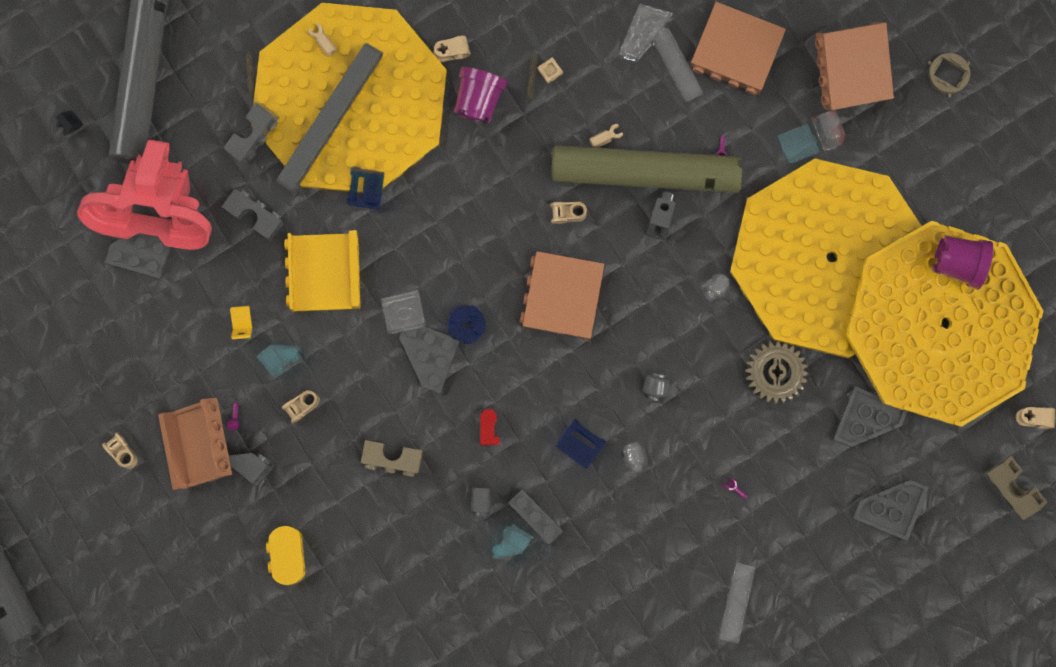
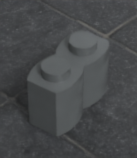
[471,488,491,517]

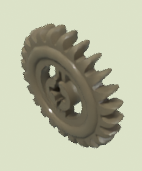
[745,341,809,404]

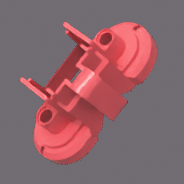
[77,139,212,250]

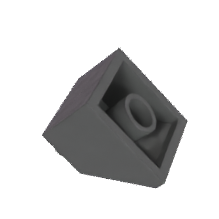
[229,453,272,485]

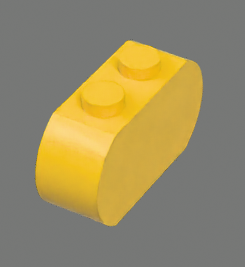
[266,526,306,585]

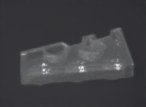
[619,4,675,62]

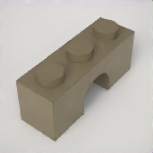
[361,440,423,477]
[987,456,1047,520]

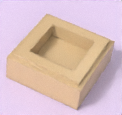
[537,57,563,84]

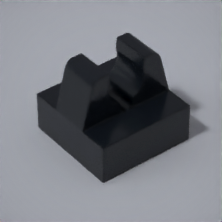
[56,110,83,135]

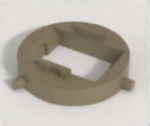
[927,53,970,98]

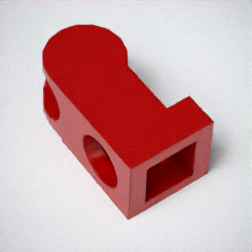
[480,409,500,446]

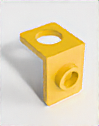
[230,306,253,339]

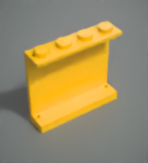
[284,230,361,312]

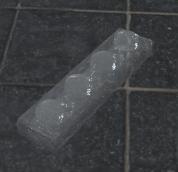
[651,27,703,102]
[719,562,756,644]

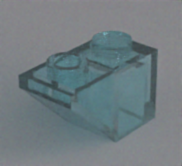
[256,344,303,376]
[491,524,533,560]

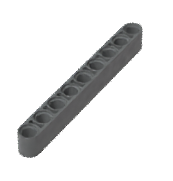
[276,43,383,193]

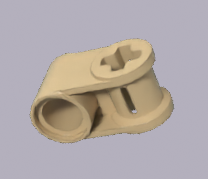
[433,36,471,62]
[550,202,587,224]
[281,391,320,424]
[1016,407,1055,429]
[102,432,138,469]

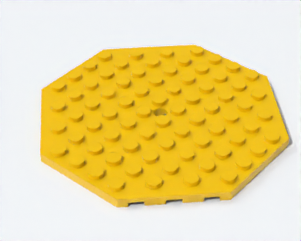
[251,3,447,195]
[730,159,921,358]
[846,221,1043,427]

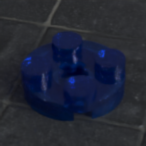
[447,306,486,344]

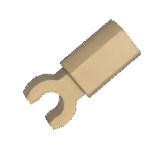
[308,23,337,57]
[589,124,623,148]

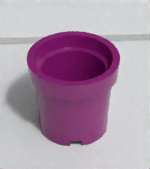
[453,67,508,124]
[933,235,993,290]

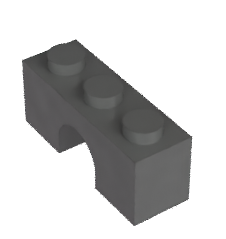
[224,102,280,163]
[222,189,284,242]
[508,490,563,545]

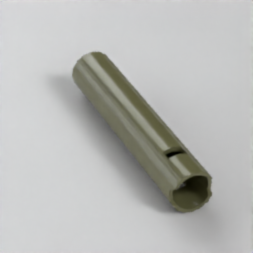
[551,145,742,193]

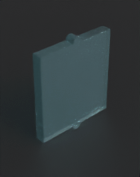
[777,124,820,164]

